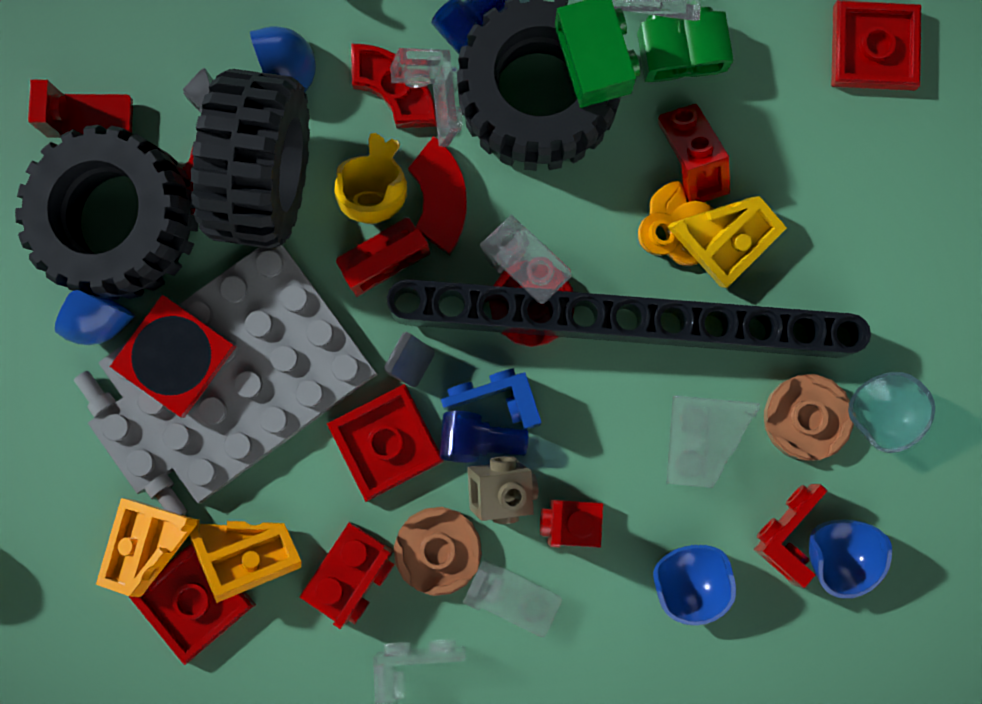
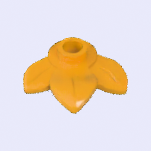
[638,181,714,266]

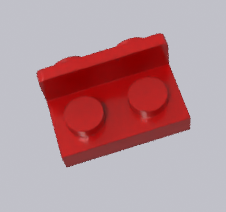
[336,218,431,297]
[299,522,395,629]

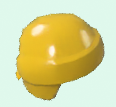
[334,133,407,224]

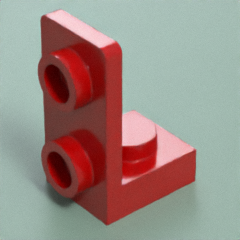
[28,80,133,138]
[658,104,730,202]
[753,484,828,588]
[540,500,603,548]

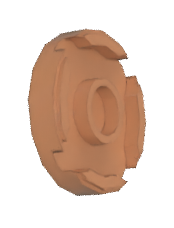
[764,374,854,461]
[394,507,482,596]

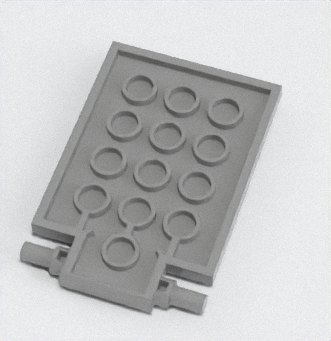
[74,245,378,515]

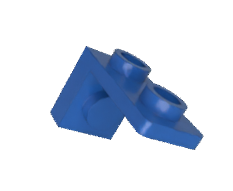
[441,368,542,431]

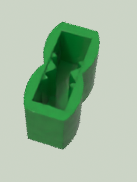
[637,7,734,82]

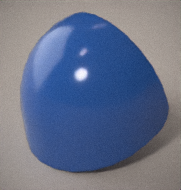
[250,26,316,92]
[55,290,135,345]
[809,519,892,599]
[653,545,736,625]

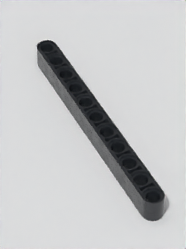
[387,279,871,358]

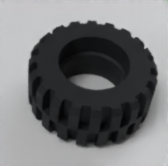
[457,0,621,171]
[191,69,310,249]
[15,125,199,300]

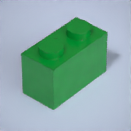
[555,0,640,108]

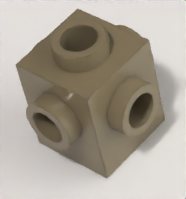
[468,456,538,524]

